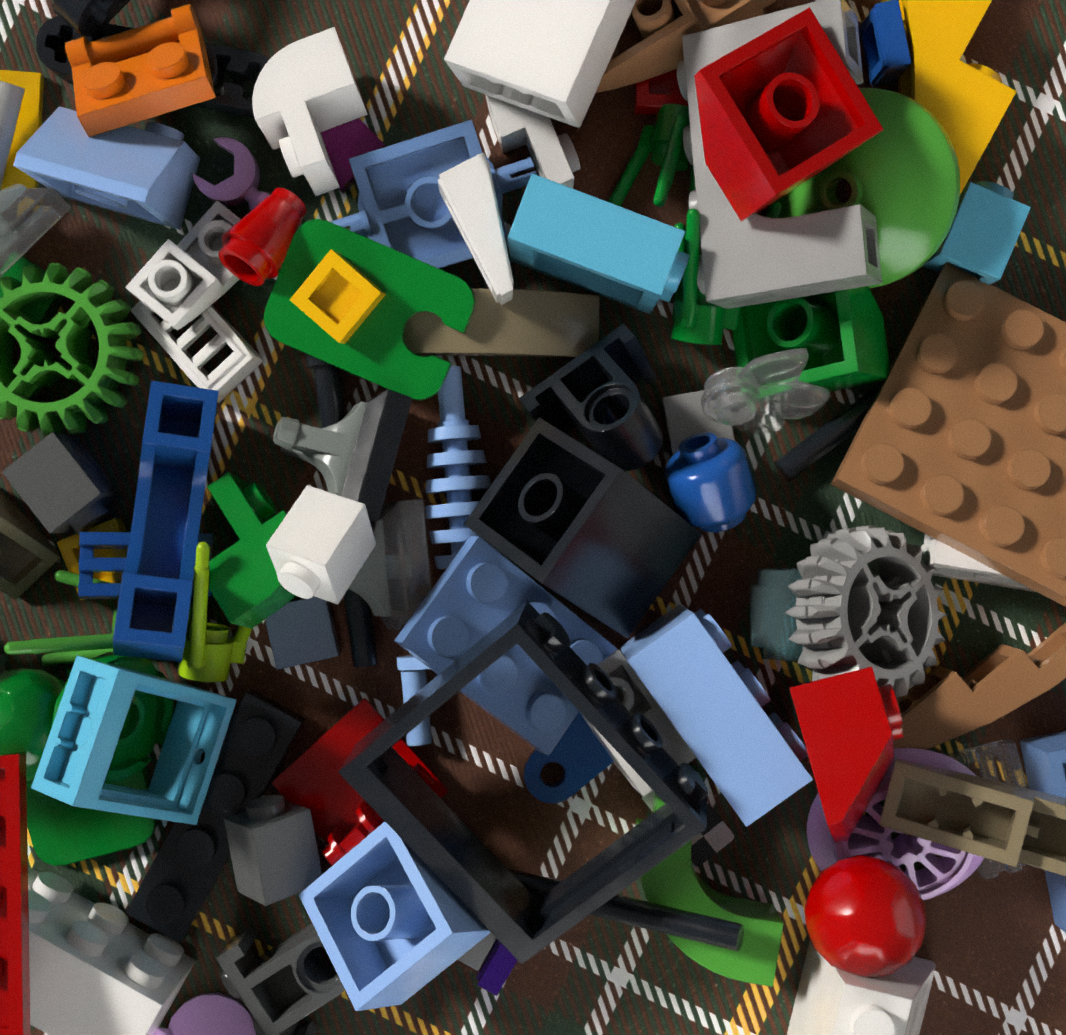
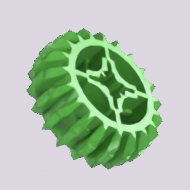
[0,263,144,436]

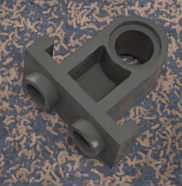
[216,923,345,1035]

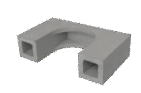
[677,0,882,309]

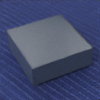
[265,596,341,670]

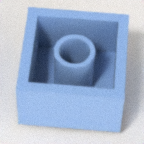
[299,822,491,1011]

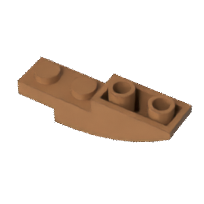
[596,0,777,93]

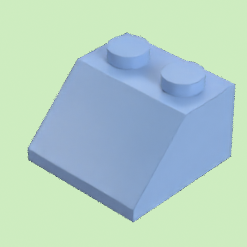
[13,106,200,230]

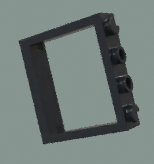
[338,601,708,964]

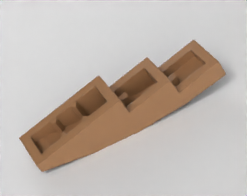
[893,623,1066,750]

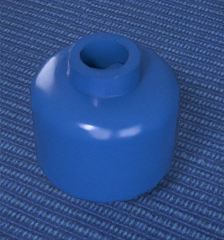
[664,432,756,533]

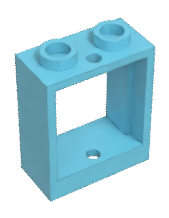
[507,173,690,314]
[31,655,237,825]

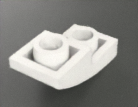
[125,201,241,331]

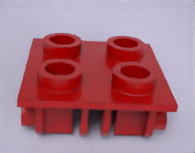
[271,698,449,866]

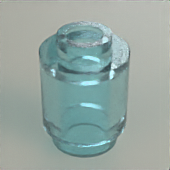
[750,568,803,660]

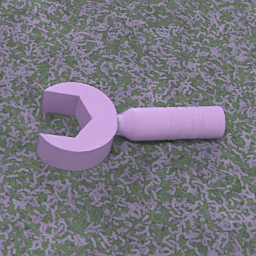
[192,137,302,226]

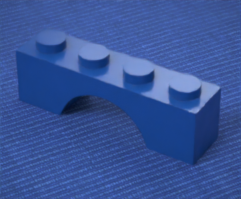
[113,380,219,662]

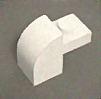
[252,27,368,196]

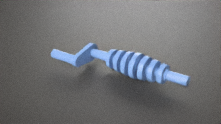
[396,366,491,746]

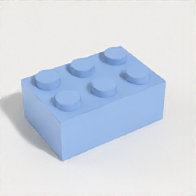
[619,604,813,827]

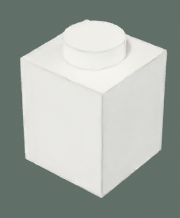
[266,485,376,605]

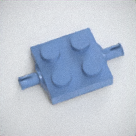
[330,119,537,269]

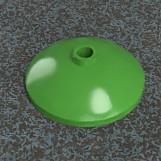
[768,88,960,289]

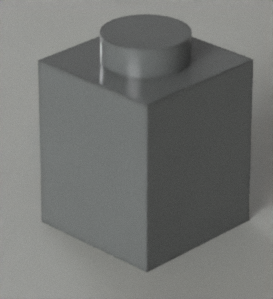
[2,432,120,535]
[224,795,322,906]

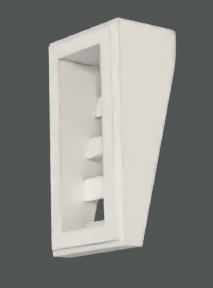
[438,153,514,305]
[130,301,265,403]

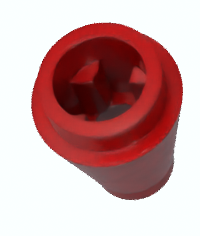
[218,187,307,286]

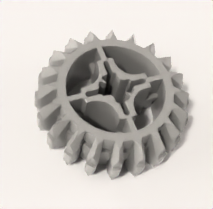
[784,525,947,698]

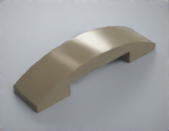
[404,288,600,360]

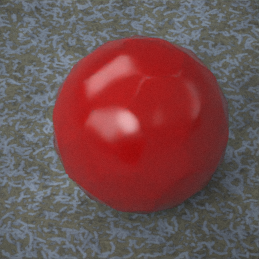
[804,855,927,978]

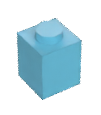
[922,181,1031,285]

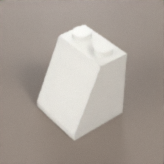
[787,938,936,1035]

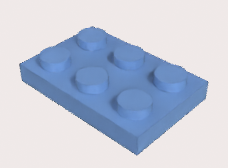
[394,536,617,756]

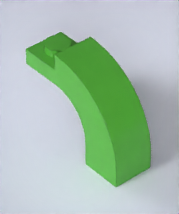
[635,764,784,987]

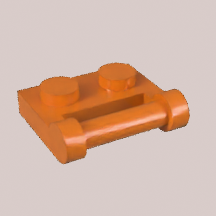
[65,4,216,137]

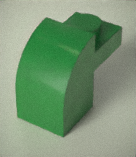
[207,472,296,629]

